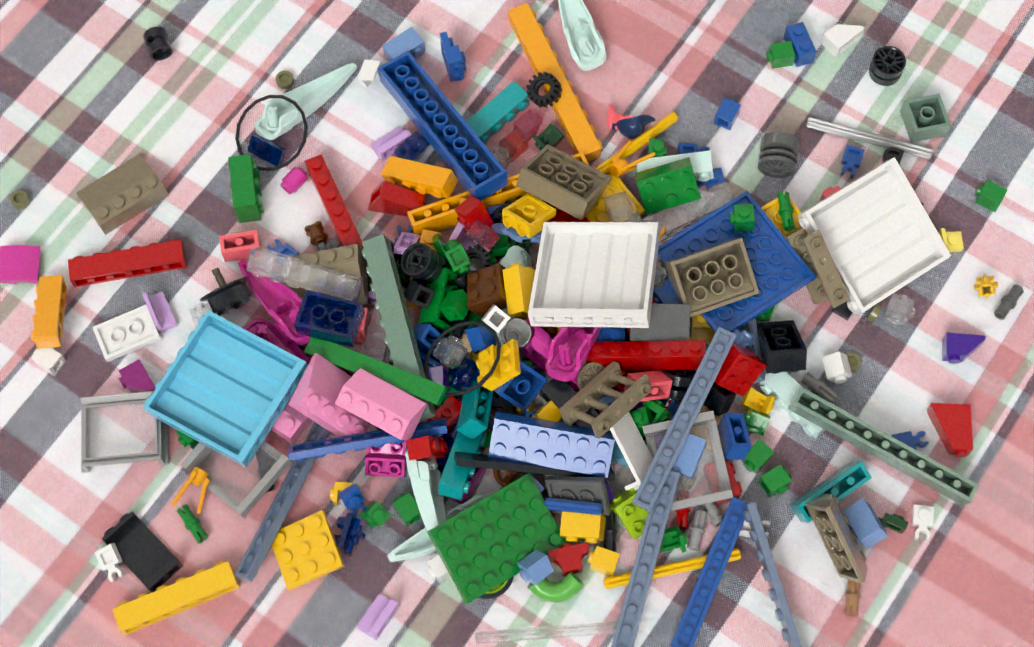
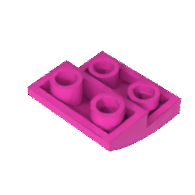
[0,245,40,284]
[365,440,407,478]

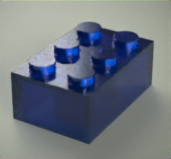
[294,290,365,347]

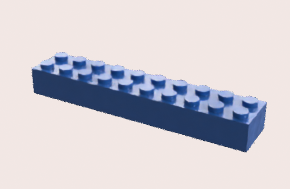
[378,51,508,201]

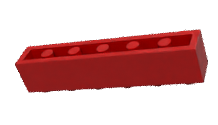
[305,154,364,249]
[68,239,187,287]
[587,340,706,371]

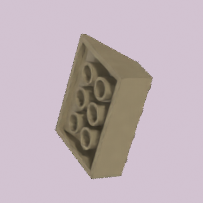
[516,144,612,220]
[76,154,169,235]
[664,238,759,318]
[288,244,368,313]
[805,493,867,583]

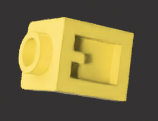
[938,228,964,252]

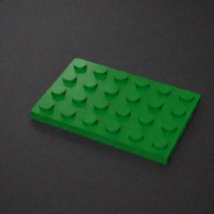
[427,473,567,604]

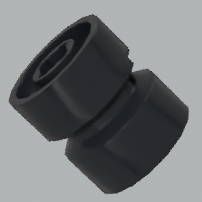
[143,26,173,61]

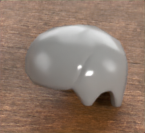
[500,318,532,349]

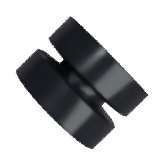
[869,46,906,86]
[401,243,443,284]
[662,370,696,401]

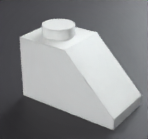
[821,24,865,58]

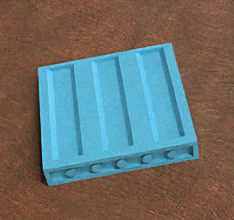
[143,310,308,468]

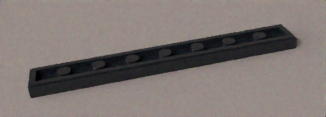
[454,451,615,481]

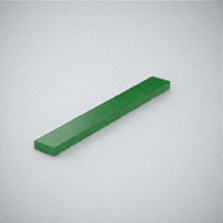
[304,334,447,406]

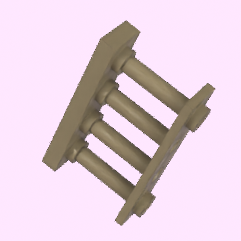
[784,228,850,308]
[560,361,652,439]

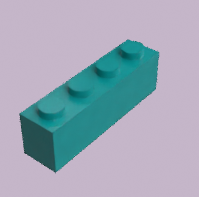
[466,81,529,144]
[457,367,494,440]
[438,431,487,500]
[790,460,872,523]

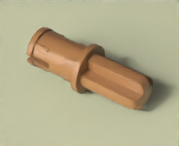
[844,580,861,617]

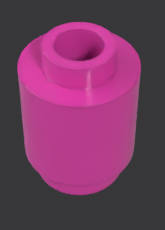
[280,167,307,195]

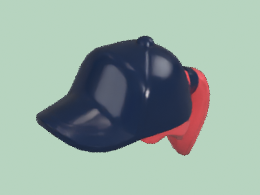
[607,104,656,139]

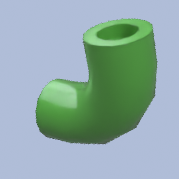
[527,572,585,603]

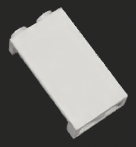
[610,412,653,491]

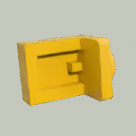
[740,387,775,415]

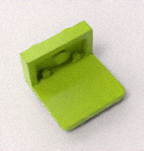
[609,488,648,539]

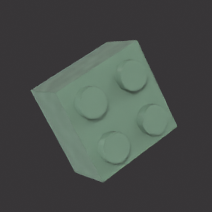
[900,93,951,143]

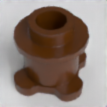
[304,221,328,246]

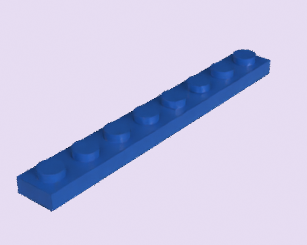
[288,418,448,461]
[670,497,748,647]

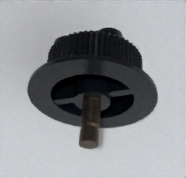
[200,268,251,316]

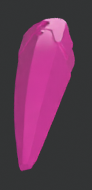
[237,259,322,345]
[520,317,602,415]
[243,318,310,365]
[546,327,602,382]

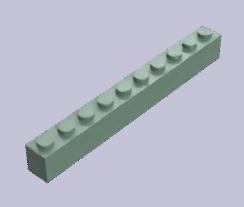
[362,234,436,422]
[787,387,979,506]

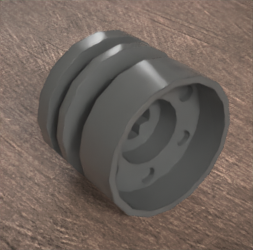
[757,132,800,178]

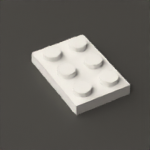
[92,305,161,362]

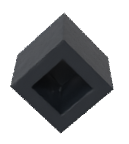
[404,278,435,309]

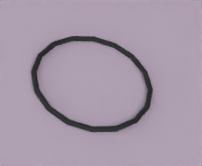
[235,95,308,171]
[424,321,501,396]

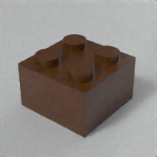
[467,263,507,317]

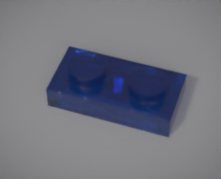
[247,133,286,166]

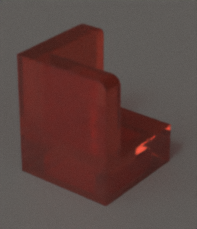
[499,129,528,162]

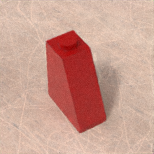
[368,181,426,217]
[927,403,973,458]

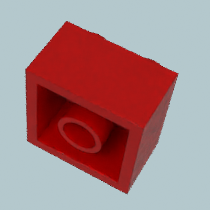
[714,343,766,397]

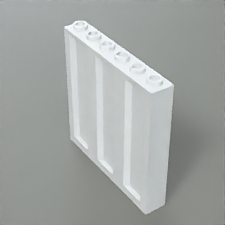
[797,157,951,315]
[528,222,660,328]

